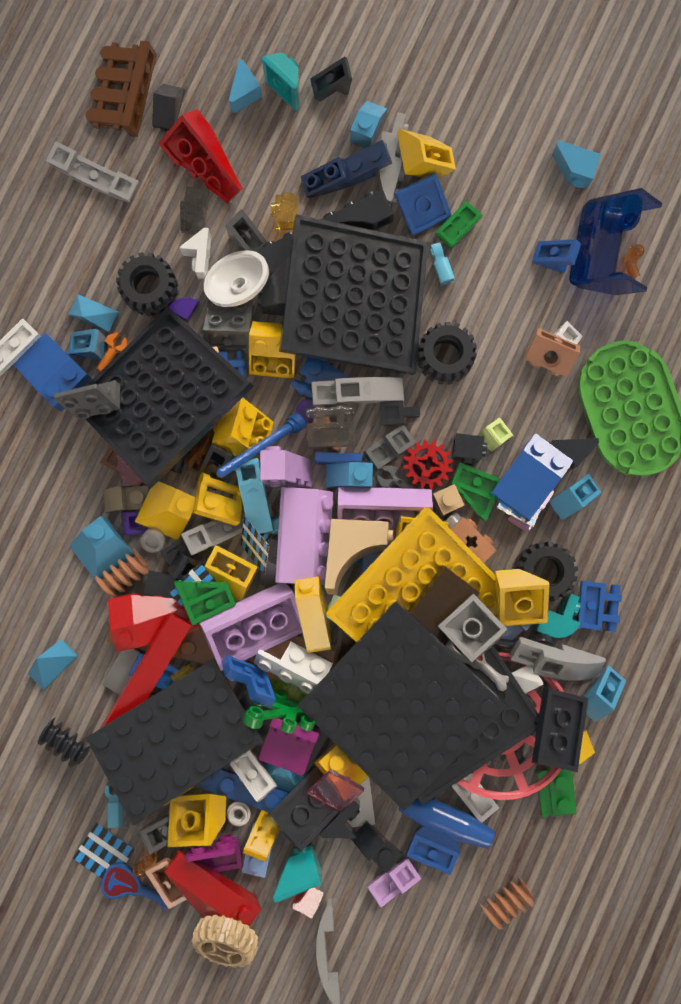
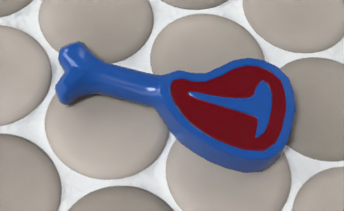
[101,862,168,910]

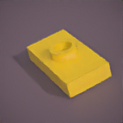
[243,810,280,862]

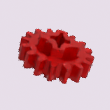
[403,439,453,490]

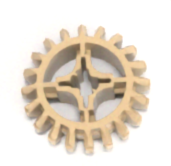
[192,915,258,968]

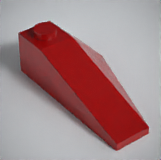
[158,109,243,203]
[108,593,201,652]
[164,850,261,926]

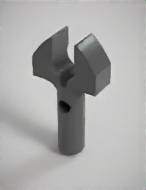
[376,465,419,489]

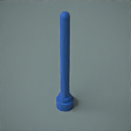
[216,413,306,478]

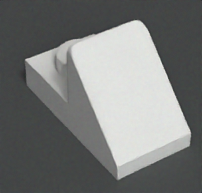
[179,228,212,280]

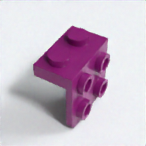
[185,834,243,872]

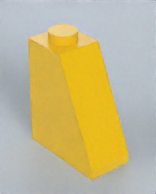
[295,576,331,653]

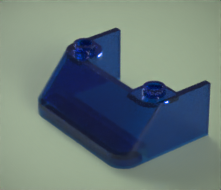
[569,188,662,295]

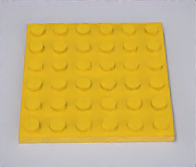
[326,506,498,643]

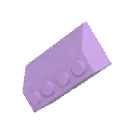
[275,487,333,585]
[337,487,433,541]
[199,583,303,671]

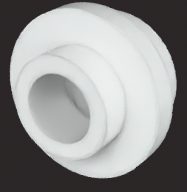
[227,801,251,826]

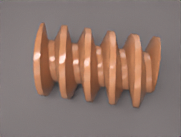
[95,549,149,598]
[480,876,534,930]

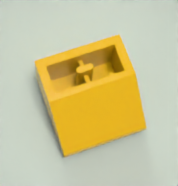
[397,129,456,179]
[249,321,297,379]
[212,398,274,461]
[204,545,259,603]

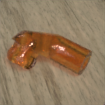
[623,244,645,279]
[133,843,157,877]

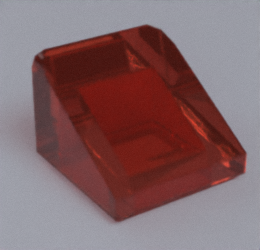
[291,887,324,919]

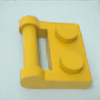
[193,473,243,526]

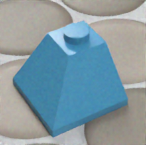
[70,516,134,582]

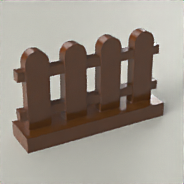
[85,41,157,137]

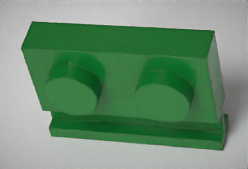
[535,767,577,818]

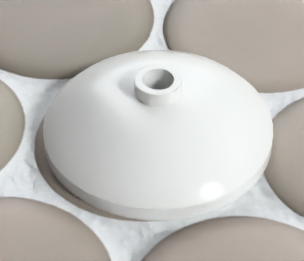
[204,250,269,307]

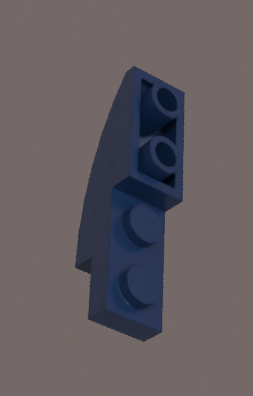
[301,140,392,198]

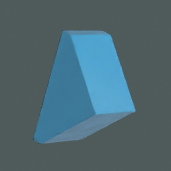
[229,59,262,113]
[68,329,106,360]

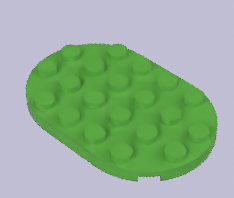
[578,341,681,476]

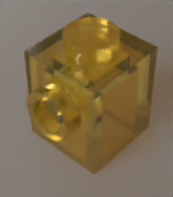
[271,192,299,230]

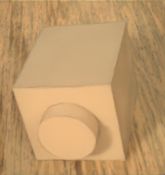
[432,484,464,517]

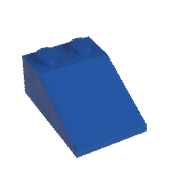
[13,332,93,412]
[491,433,573,522]

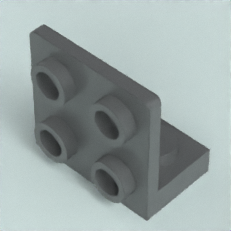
[203,300,253,352]
[54,381,120,419]

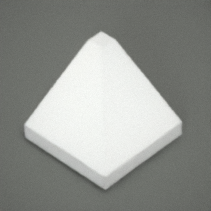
[554,321,583,344]
[512,665,543,694]

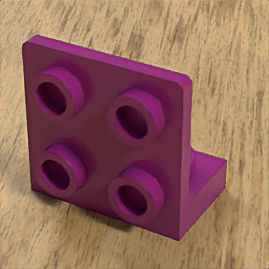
[259,717,320,775]

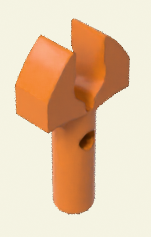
[96,332,129,372]

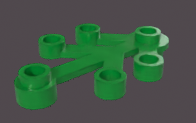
[243,690,316,734]

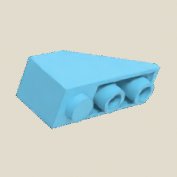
[236,458,273,534]

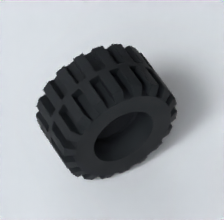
[116,252,178,316]
[417,322,477,385]
[514,542,578,601]

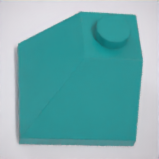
[262,52,300,112]
[273,843,322,903]

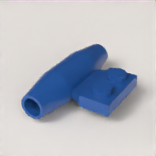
[399,797,495,875]

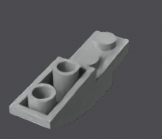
[378,112,409,207]
[311,377,404,406]
[510,637,606,681]

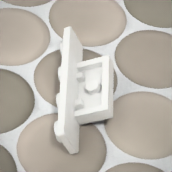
[254,642,333,694]

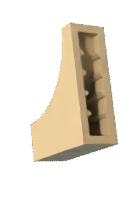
[325,519,394,595]

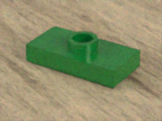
[435,200,483,250]

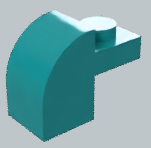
[532,593,580,638]

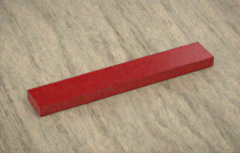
[100,613,192,729]

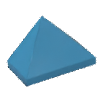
[68,294,119,333]
[27,639,78,690]
[262,761,306,792]

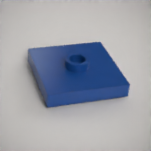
[394,173,452,236]

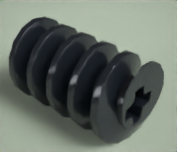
[38,718,91,768]

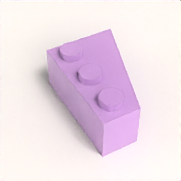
[260,446,312,487]

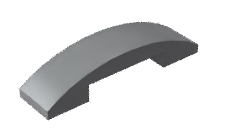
[46,141,139,202]
[181,503,275,556]
[316,898,340,1004]

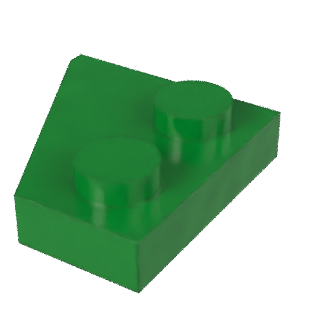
[451,463,500,522]
[173,581,236,625]

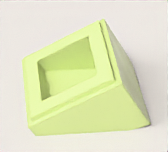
[478,417,514,452]

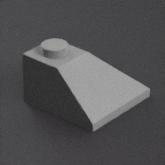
[438,594,508,663]

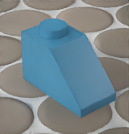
[350,101,387,148]
[552,140,601,188]
[326,462,373,488]
[549,473,602,520]
[582,665,626,723]

